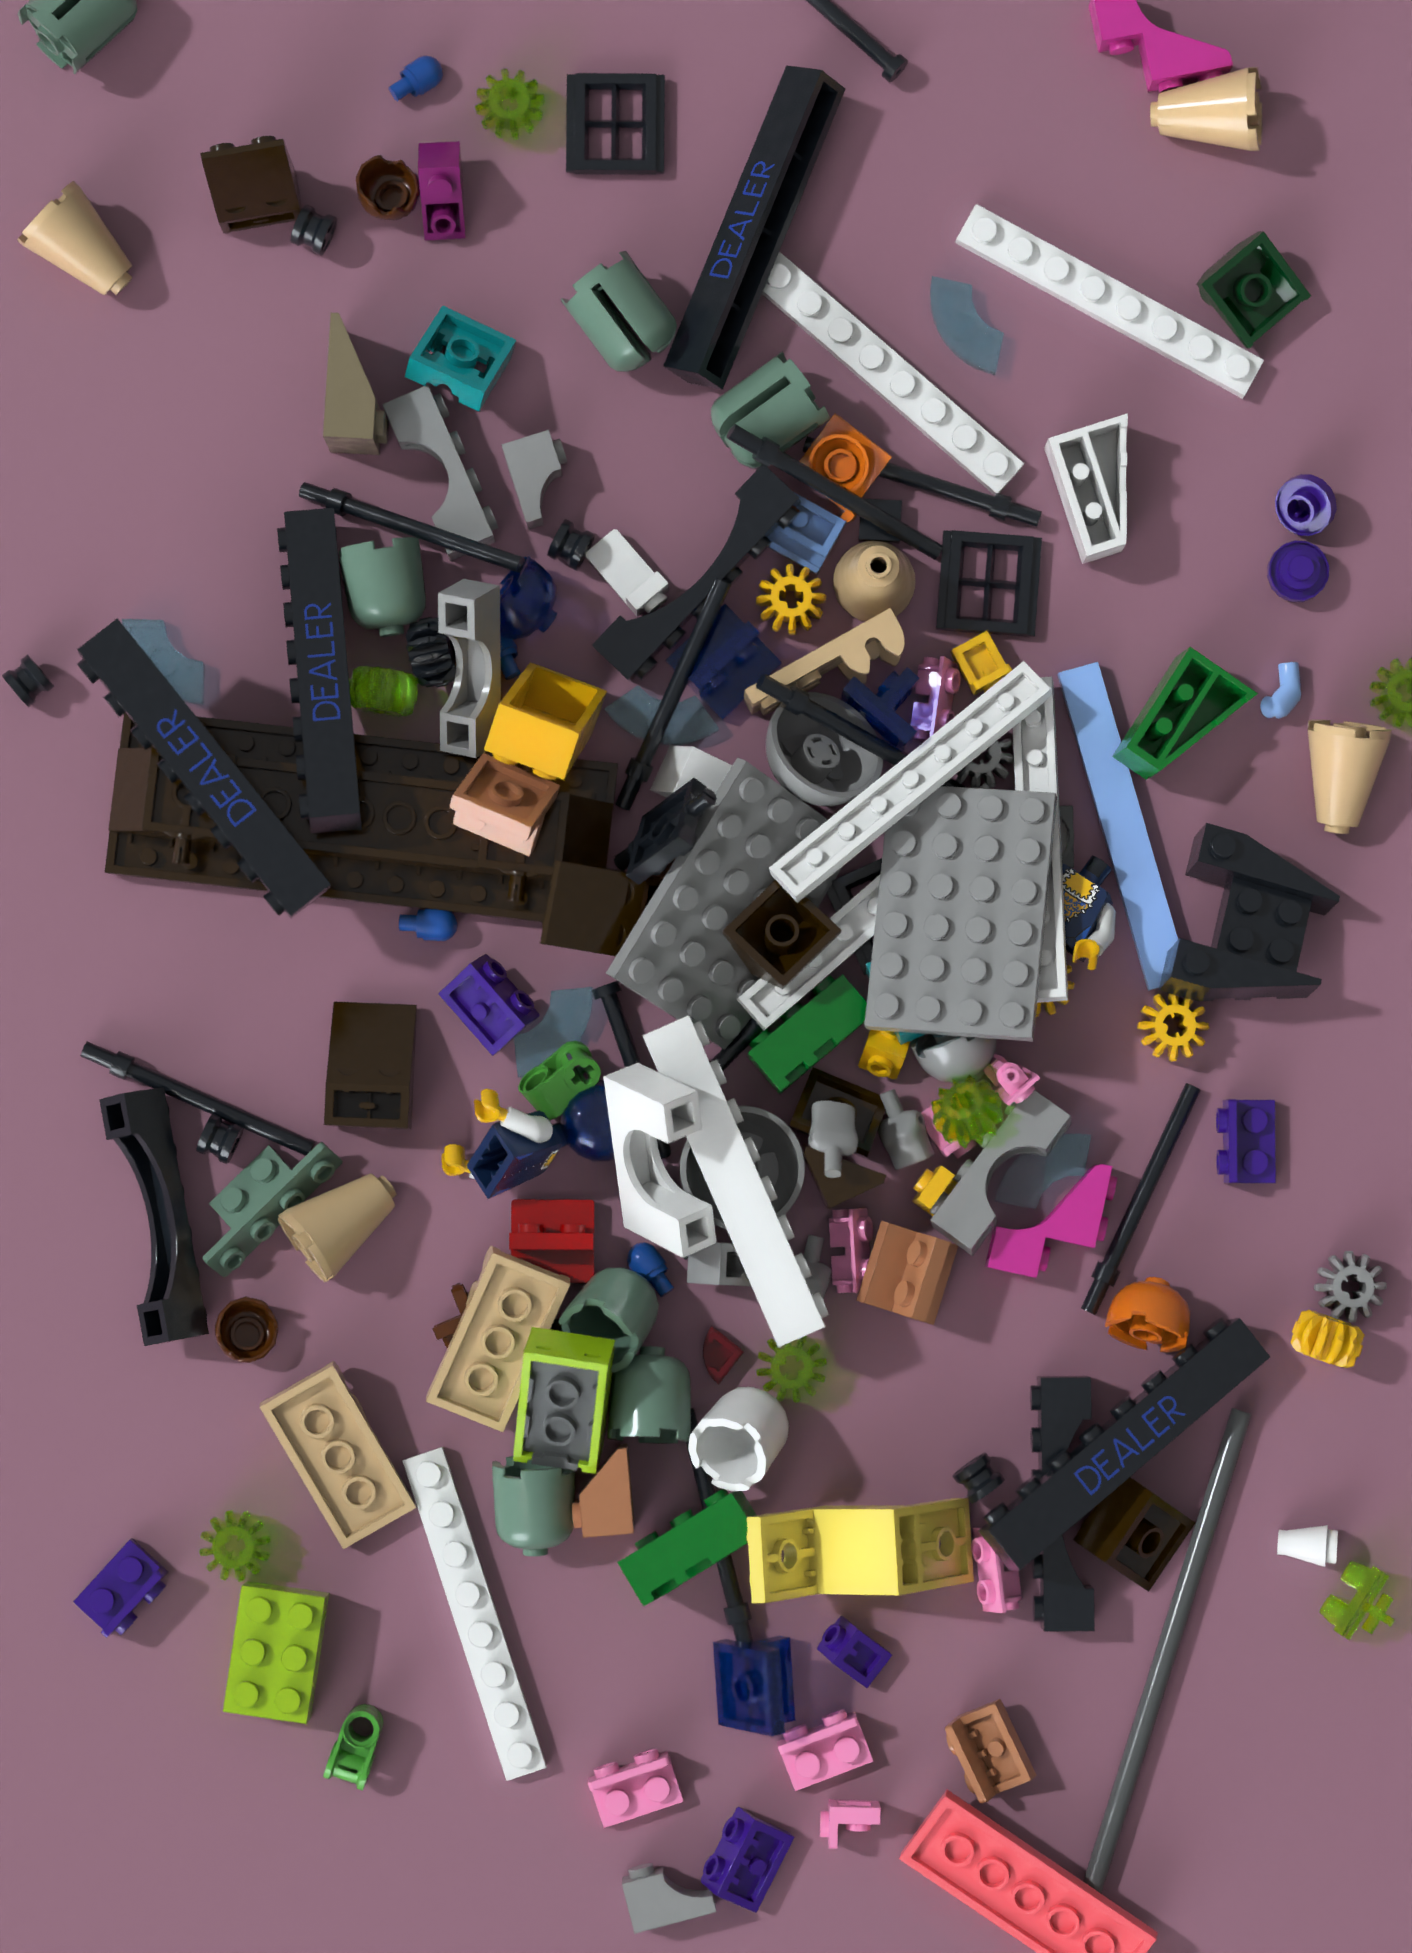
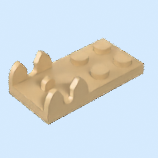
[744,608,905,716]
[426,1246,570,1432]
[259,1361,416,1549]

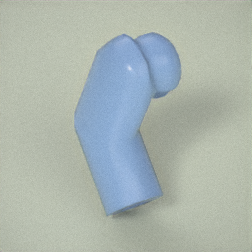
[1260,662,1301,719]

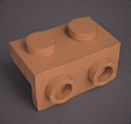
[945,1699,1036,1804]

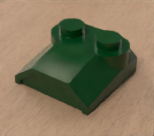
[1196,231,1311,349]

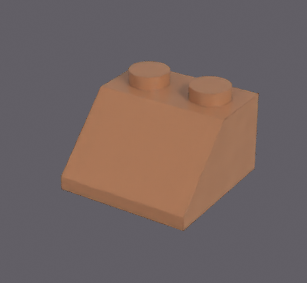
[572,1444,635,1538]

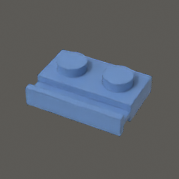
[768,492,846,575]

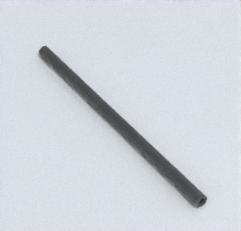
[1083,1408,1252,1893]

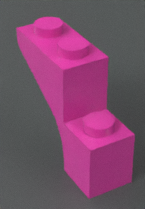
[1089,0,1233,93]
[985,1164,1117,1278]

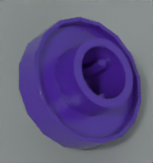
[1275,474,1337,536]
[1267,540,1329,602]

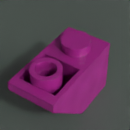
[418,141,466,241]

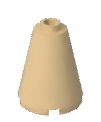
[1150,67,1262,151]
[17,181,133,295]
[833,541,915,622]
[1307,719,1392,834]
[278,1173,397,1282]

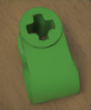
[518,1041,601,1120]
[323,1704,384,1791]

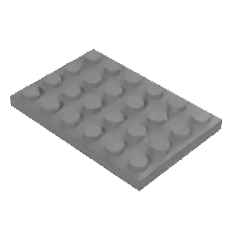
[606,757,843,1050]
[864,786,1057,1041]

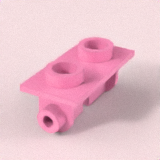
[910,656,961,741]
[983,1054,1040,1106]
[829,1208,873,1293]
[971,1528,1022,1613]

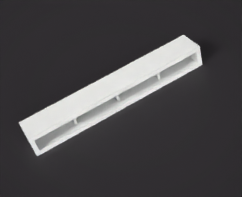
[642,1015,829,1347]

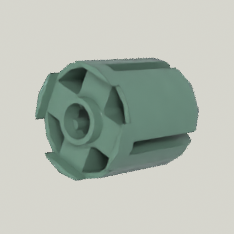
[17,0,137,74]
[561,251,677,372]
[711,351,830,469]

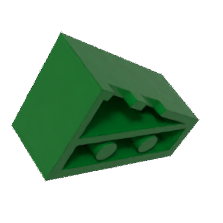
[1112,647,1258,780]
[747,974,867,1095]
[617,1489,757,1607]

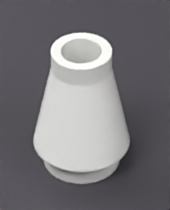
[1277,1525,1338,1567]

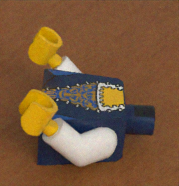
[1062,855,1116,970]
[442,1089,570,1199]

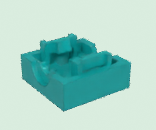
[404,305,517,411]

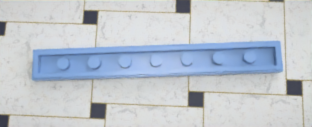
[1057,662,1178,991]

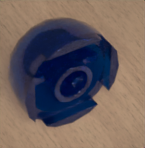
[500,556,557,640]
[560,1080,615,1162]

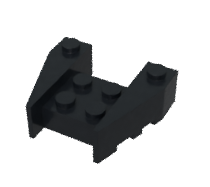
[1159,823,1340,1002]

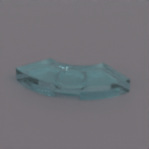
[930,276,1004,375]
[122,619,205,705]
[604,685,719,745]
[514,987,593,1078]
[994,1134,1091,1209]

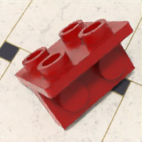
[509,1199,595,1283]

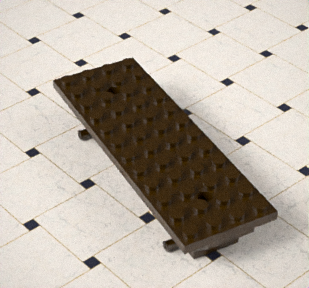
[105,713,618,922]

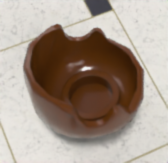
[356,155,420,220]
[215,1297,278,1363]

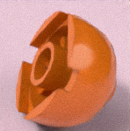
[1105,1277,1190,1353]

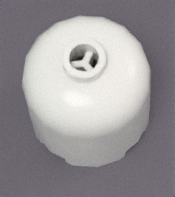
[688,1387,789,1491]

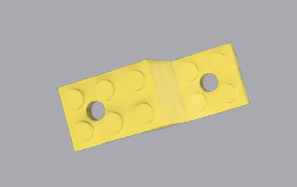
[747,1498,974,1603]

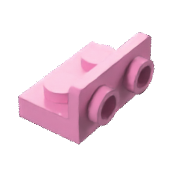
[777,1709,873,1791]
[588,1748,684,1828]

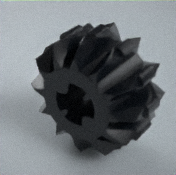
[406,617,456,688]

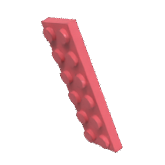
[899,1789,1158,1953]

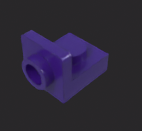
[817,1616,892,1688]

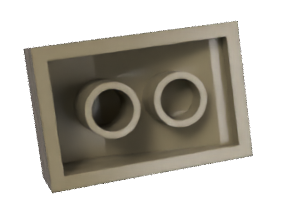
[323,313,389,455]

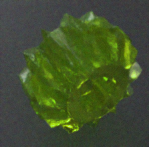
[475,68,545,140]
[1369,658,1412,728]
[349,666,418,717]
[931,1074,1003,1149]
[756,1335,827,1403]
[199,1510,271,1582]

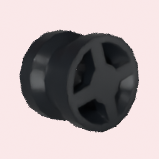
[290,204,337,255]
[547,519,595,571]
[2,654,54,707]
[196,1113,244,1164]
[952,1452,1005,1504]

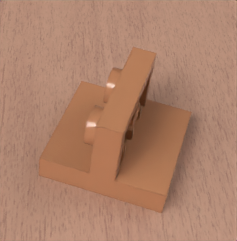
[449,753,560,856]
[856,1221,958,1325]

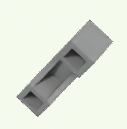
[382,385,499,561]
[438,579,501,758]
[930,1090,1071,1256]

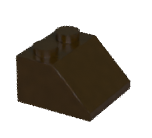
[1073,1477,1195,1592]

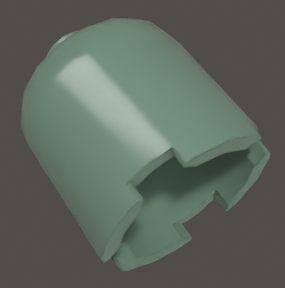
[339,537,426,637]
[559,1267,659,1372]
[607,1346,691,1444]
[492,1456,575,1556]

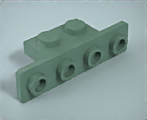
[202,1142,343,1277]

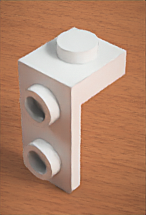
[586,529,669,617]

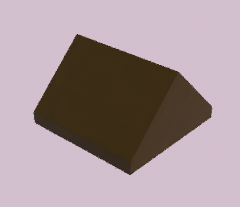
[723,880,842,989]
[789,1067,885,1158]
[803,1146,887,1209]

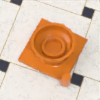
[799,413,893,522]

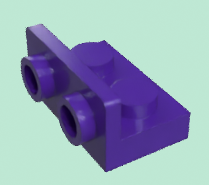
[438,954,540,1056]
[1216,1099,1276,1183]
[73,1538,168,1638]
[701,1807,794,1913]

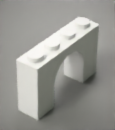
[604,1063,717,1258]

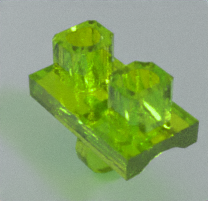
[1319,1561,1395,1640]

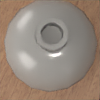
[911,1034,996,1084]

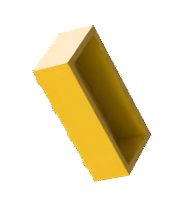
[484,662,607,780]

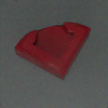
[703,1326,744,1385]

